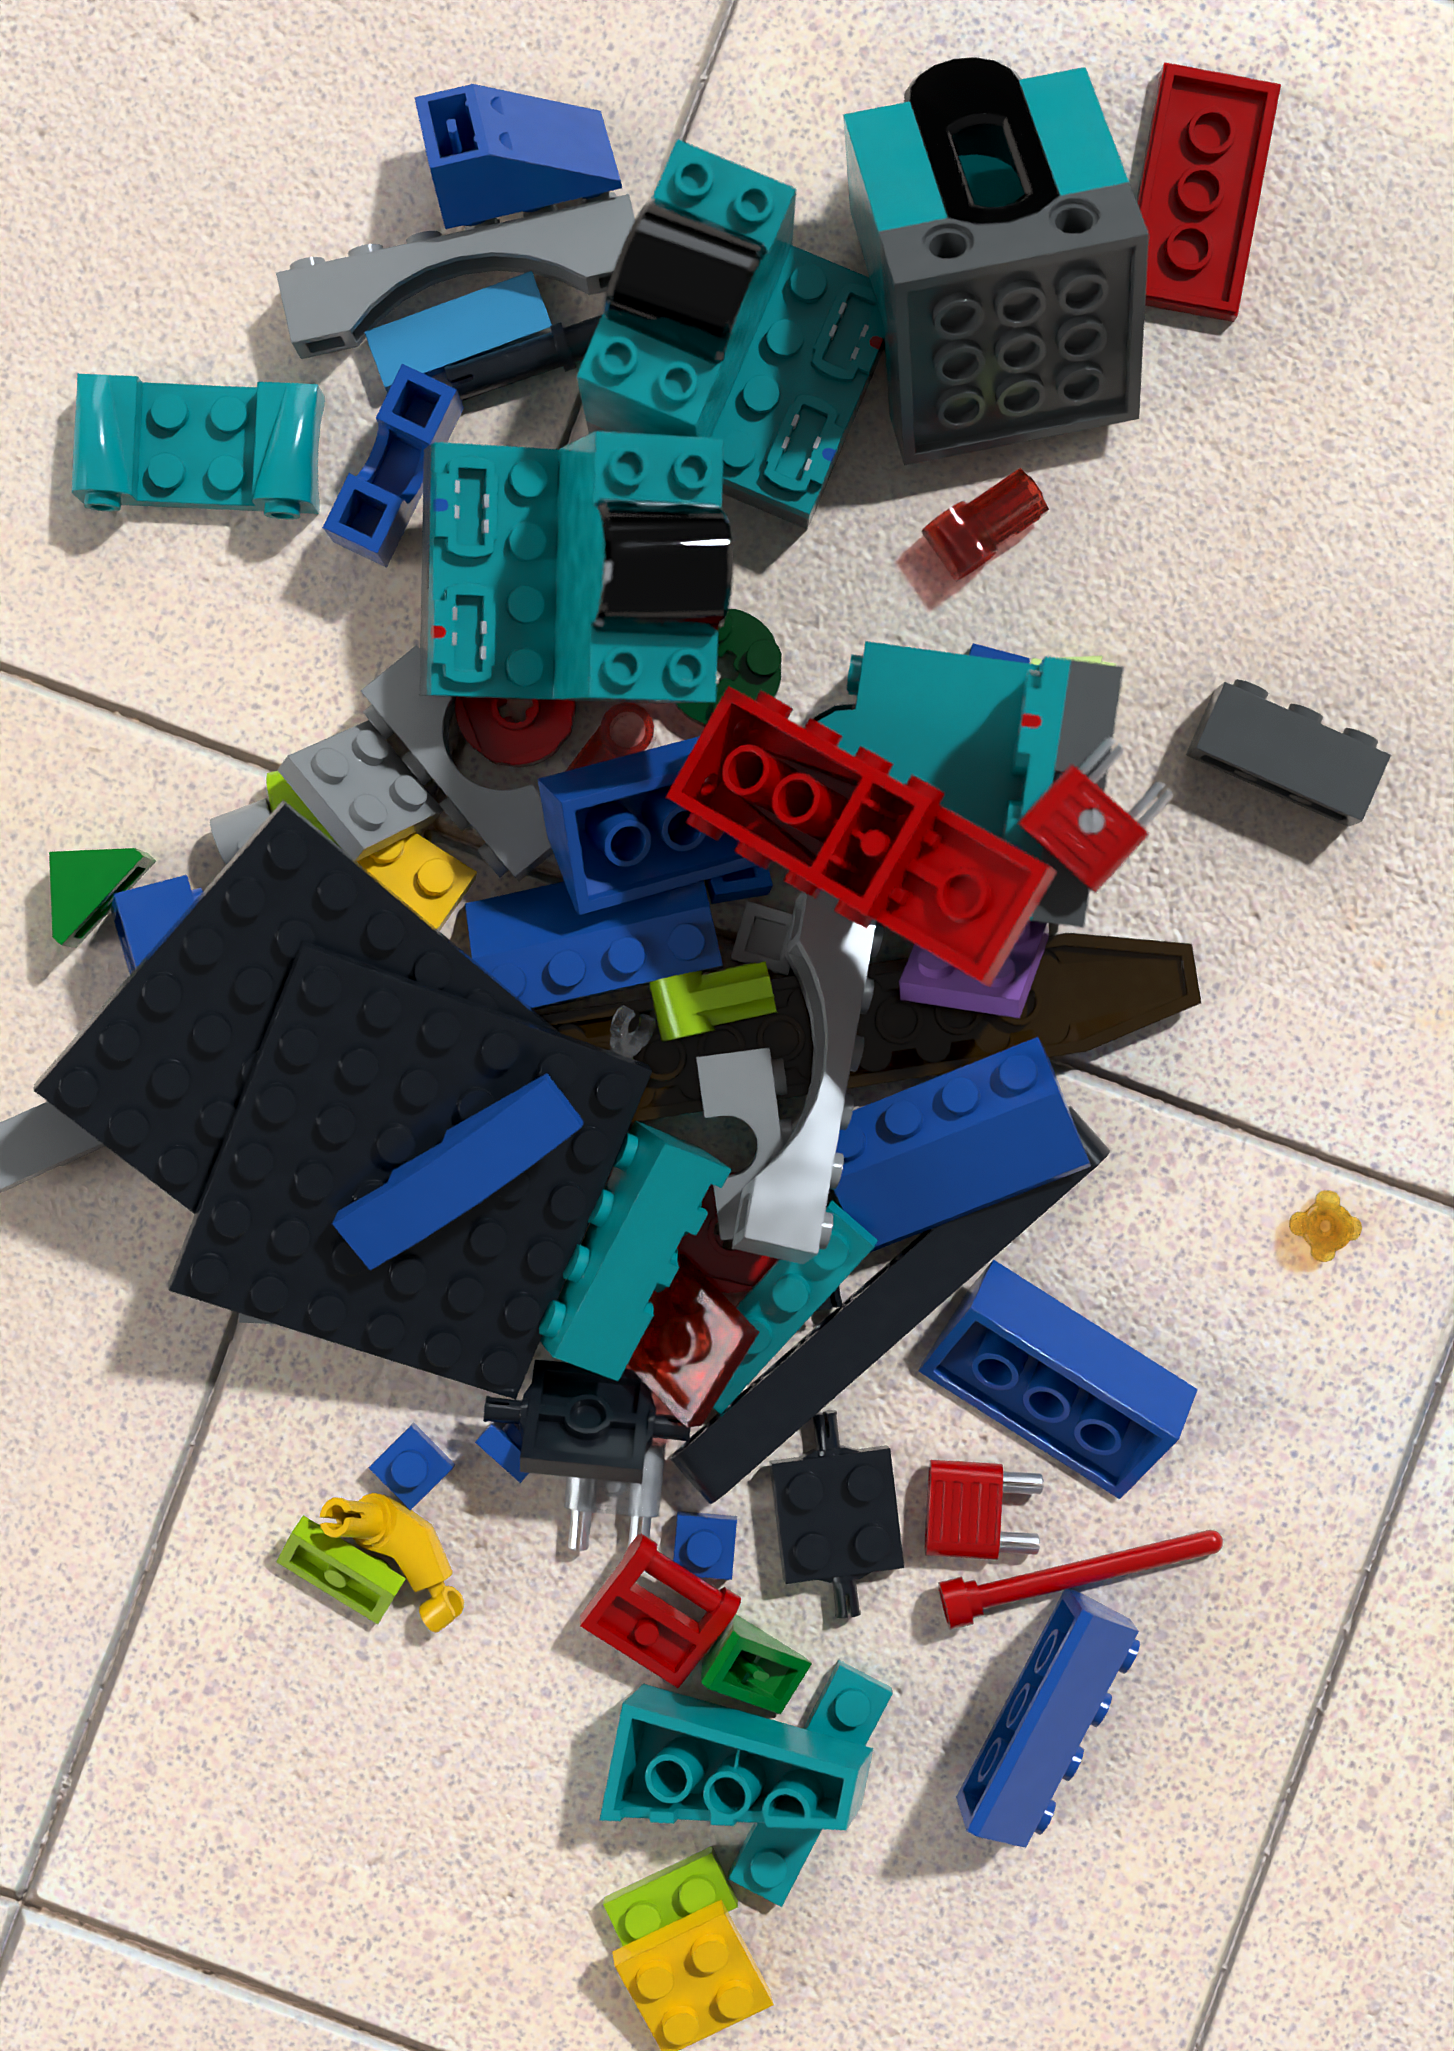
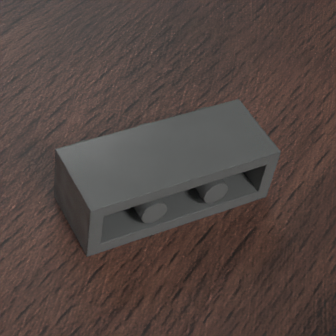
[1186,679,1391,827]

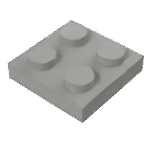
[278,720,443,862]

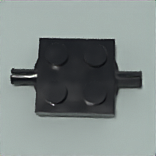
[483,1359,692,1484]
[769,1410,904,1618]

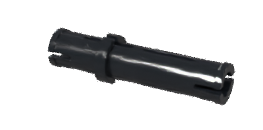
[444,309,618,402]

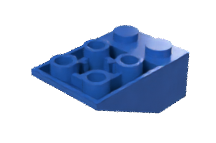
[414,84,622,229]

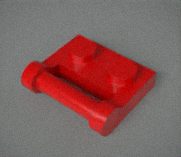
[580,1533,741,1689]

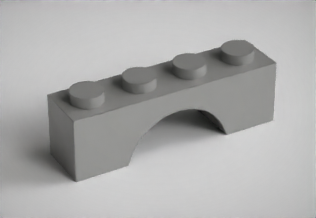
[361,645,553,881]

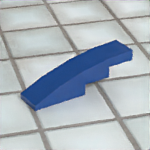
[332,1074,584,1270]

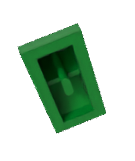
[49,848,156,948]
[701,1614,812,1714]

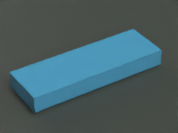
[364,271,552,393]

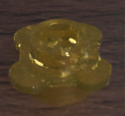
[1289,1190,1362,1262]

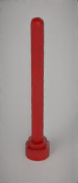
[938,1530,1223,1630]

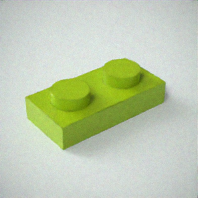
[276,1515,406,1624]
[603,1846,738,1946]

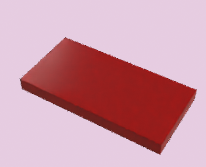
[1136,62,1281,322]

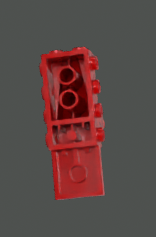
[666,686,1057,987]

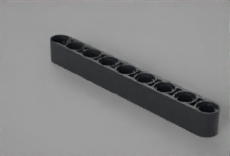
[670,1105,1110,1504]

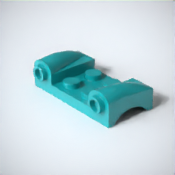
[72,373,325,520]

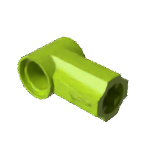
[649,961,777,1042]

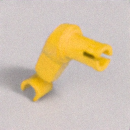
[320,1493,464,1633]

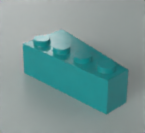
[539,1120,732,1381]
[599,1684,874,1830]

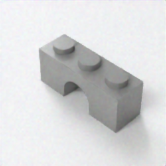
[696,1048,793,1240]

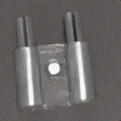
[564,1440,666,1551]

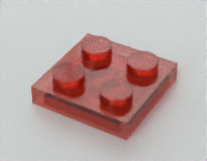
[628,1254,759,1428]

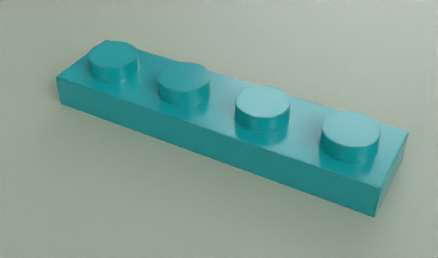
[676,1200,878,1414]
[728,1660,893,1907]

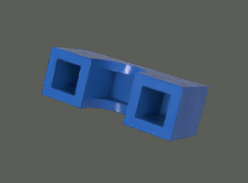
[322,364,464,568]

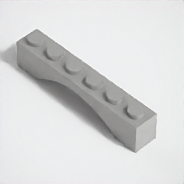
[276,192,647,359]
[732,890,884,1264]

